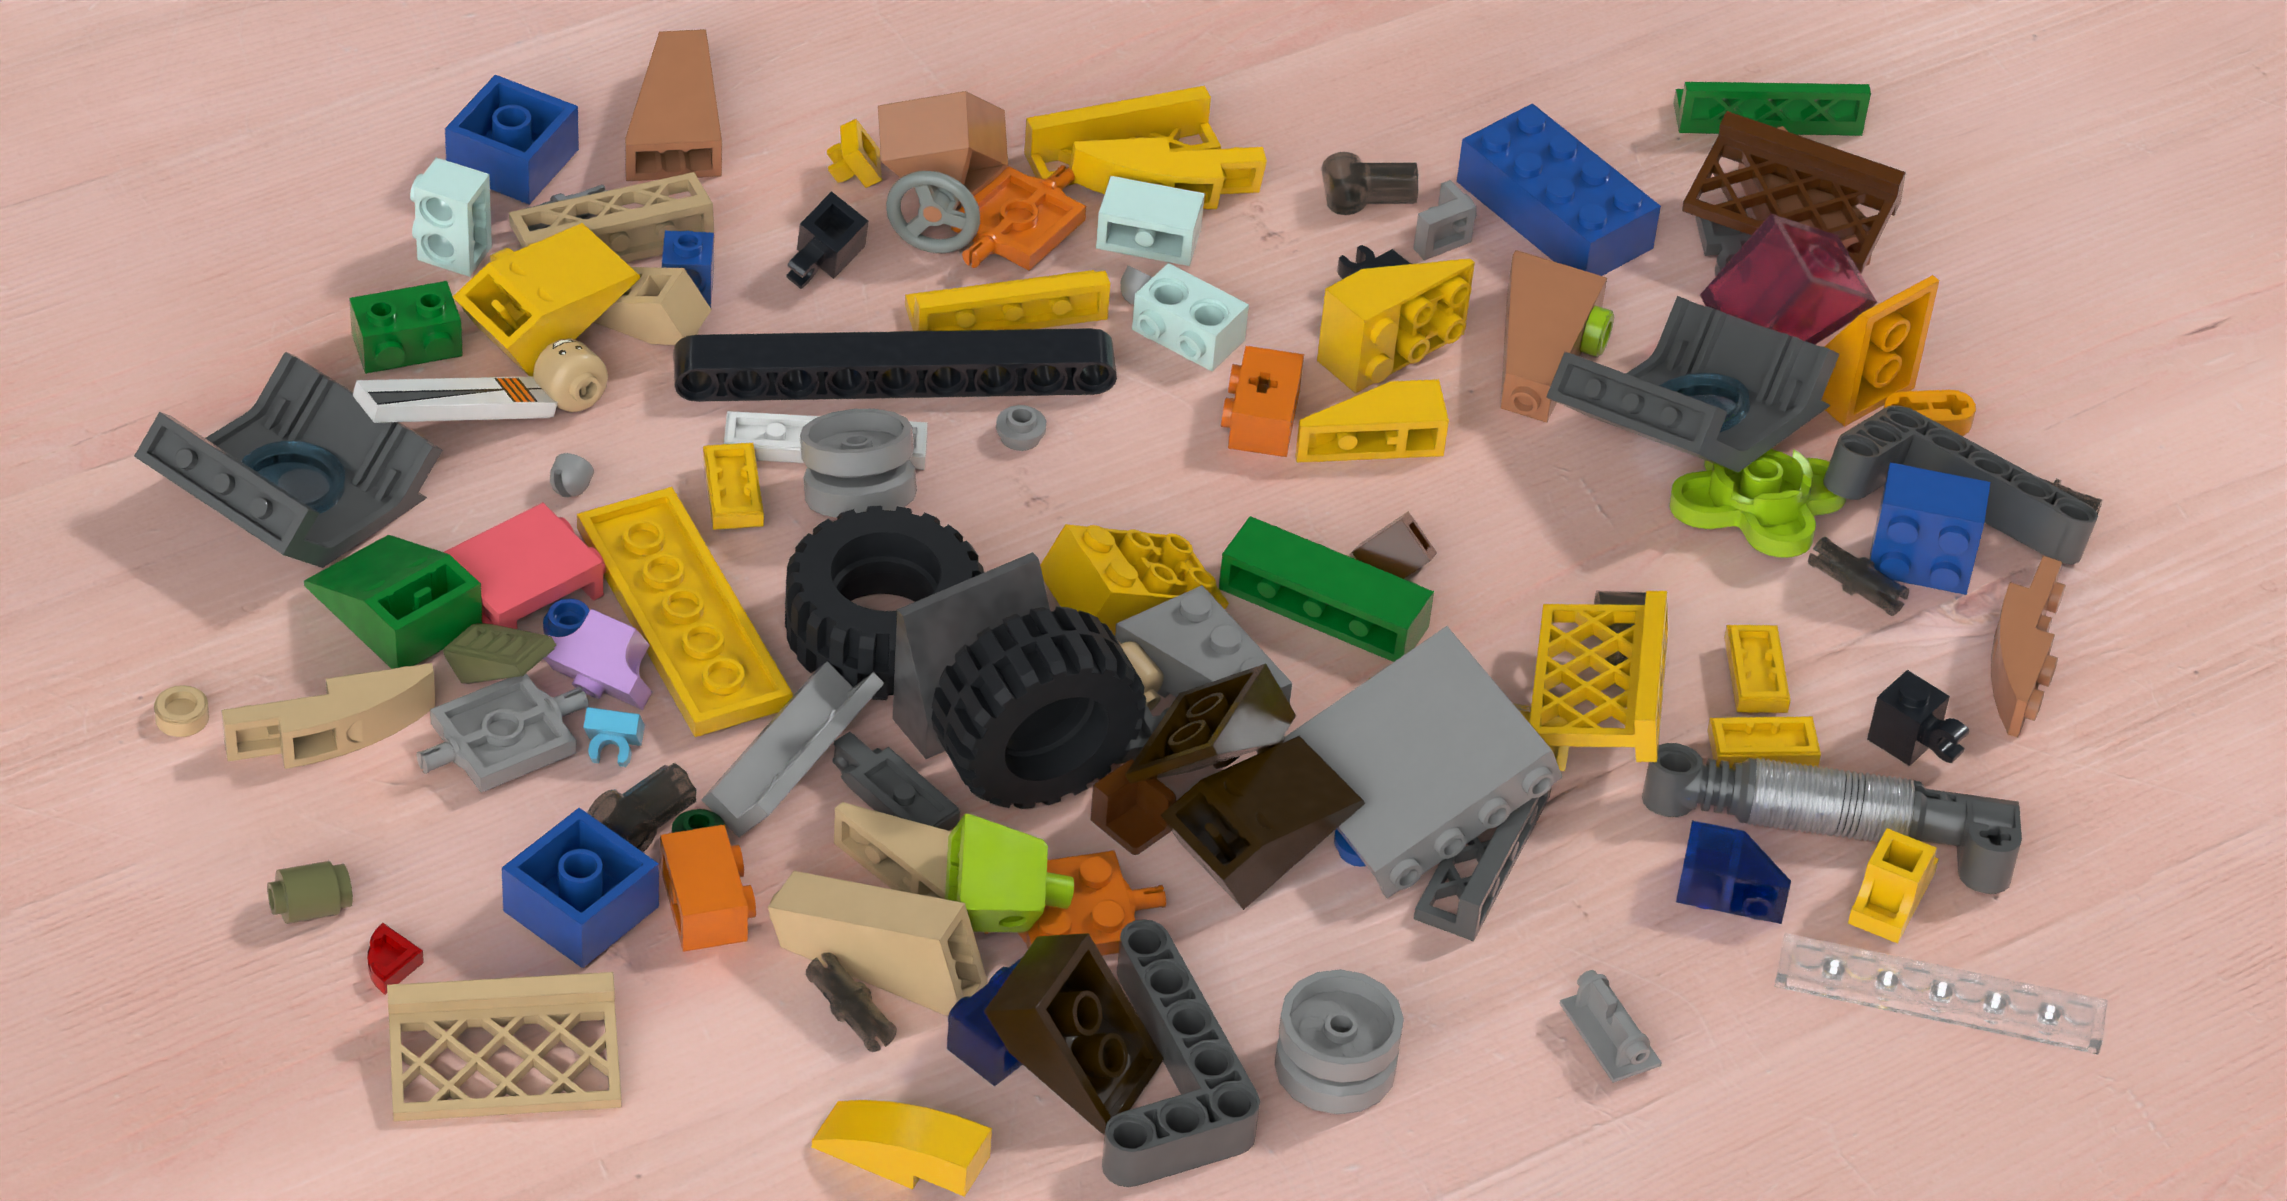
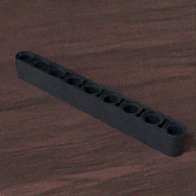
[673,328,1117,402]

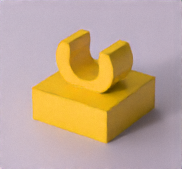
[827,119,882,188]

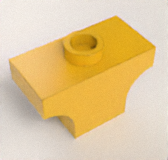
[1848,828,1939,944]

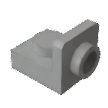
[1414,180,1476,260]

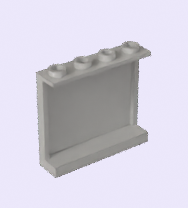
[1283,626,1562,898]

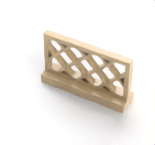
[387,972,622,1122]

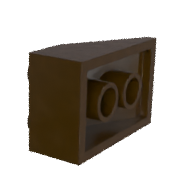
[1125,663,1296,784]
[984,933,1164,1136]

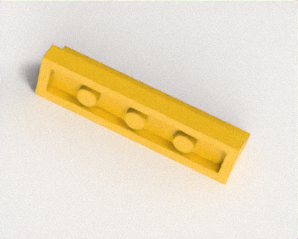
[1024,85,1221,185]
[905,270,1111,331]

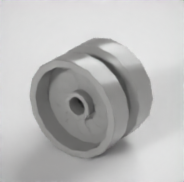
[800,409,917,518]
[1274,969,1404,1114]

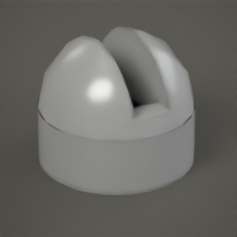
[1120,266,1152,305]
[550,453,594,497]

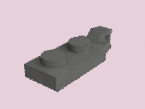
[832,732,960,831]

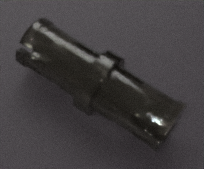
[1808,537,1909,616]
[805,952,897,1052]

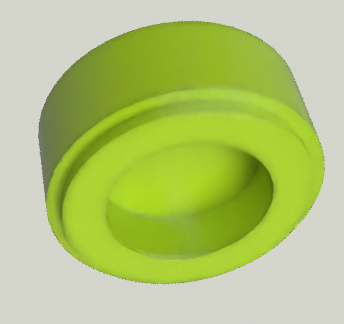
[1580,306,1614,357]

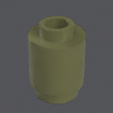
[267,861,353,924]

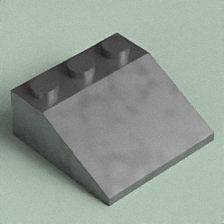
[893,552,1050,759]

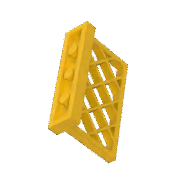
[1529,591,1668,762]

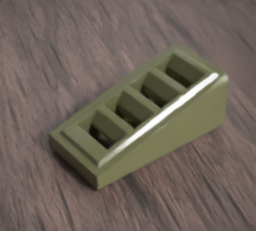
[443,623,556,684]

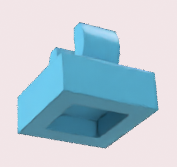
[583,707,645,767]

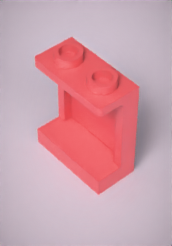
[444,502,606,629]

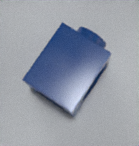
[662,230,714,308]

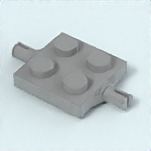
[416,673,589,793]

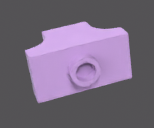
[544,609,652,710]

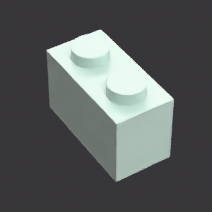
[1096,176,1205,266]

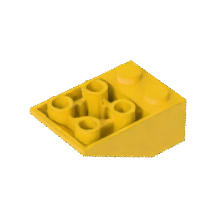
[452,223,641,376]
[1317,258,1475,394]
[1040,524,1229,636]

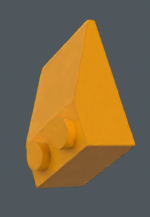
[1821,275,1940,427]

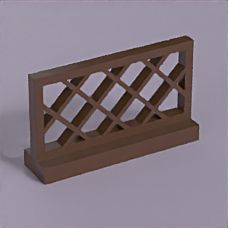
[1682,111,1906,274]

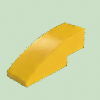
[812,1100,992,1197]

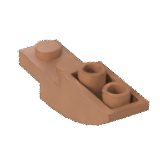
[1991,556,2066,738]

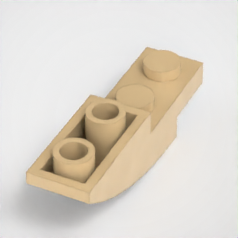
[222,663,435,769]

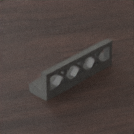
[1414,787,1552,941]

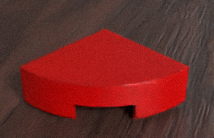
[367,923,424,995]

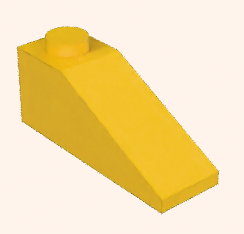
[1295,379,1449,463]

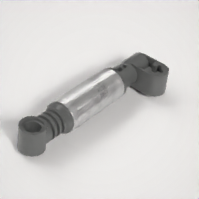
[1642,743,2022,894]

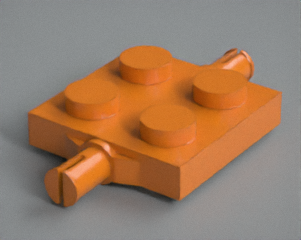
[951,165,1086,271]
[984,850,1166,956]

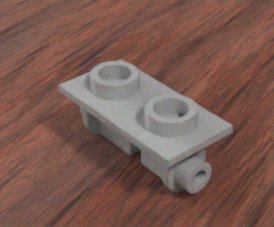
[1560,970,1662,1083]

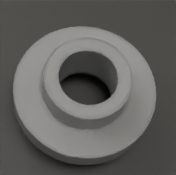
[996,405,1046,451]

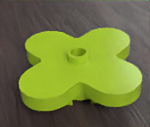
[1669,448,1846,558]

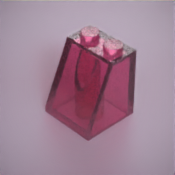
[1700,214,1877,345]

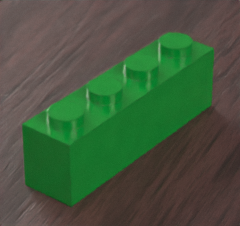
[1219,516,1434,662]

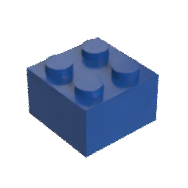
[445,75,579,205]
[1867,462,1991,595]
[502,808,659,968]

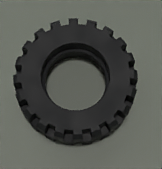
[785,506,984,700]
[931,606,1146,809]

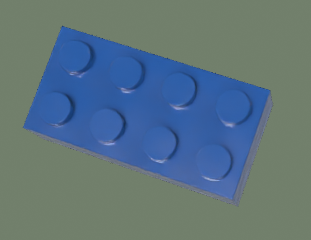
[1456,103,1661,276]

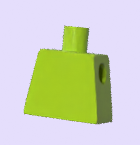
[945,813,1074,933]

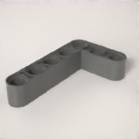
[1823,405,2098,564]
[1102,919,1260,1187]

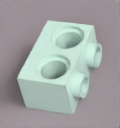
[410,157,492,277]
[1132,263,1249,372]

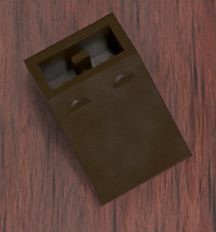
[1161,736,1365,910]

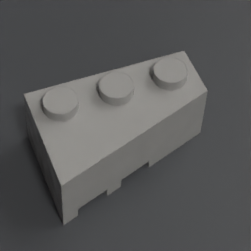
[1115,585,1292,704]

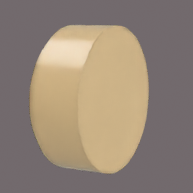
[154,685,209,737]

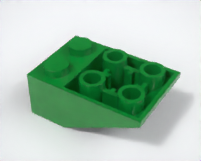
[304,535,482,669]

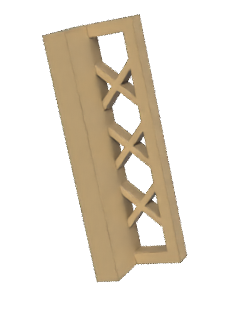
[509,172,715,262]

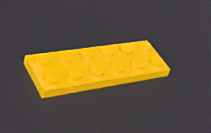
[577,487,793,737]

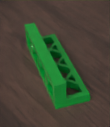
[1673,82,1871,136]

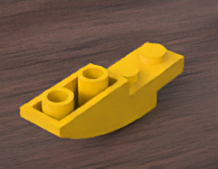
[1069,137,1267,209]

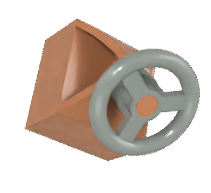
[878,91,1008,253]

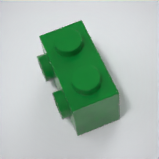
[349,281,463,374]

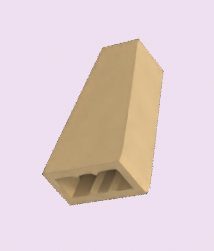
[768,871,988,1021]

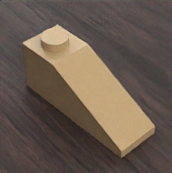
[594,267,712,345]
[834,802,952,899]

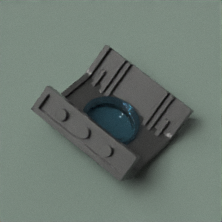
[1546,296,1839,472]
[134,352,443,568]

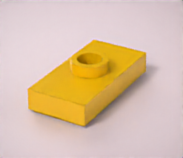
[703,443,764,530]
[1724,625,1791,713]
[1707,716,1821,768]

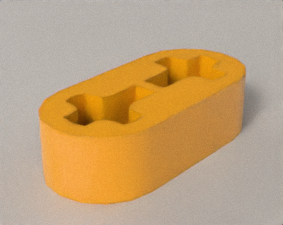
[1883,389,1976,436]

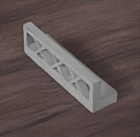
[701,661,884,837]

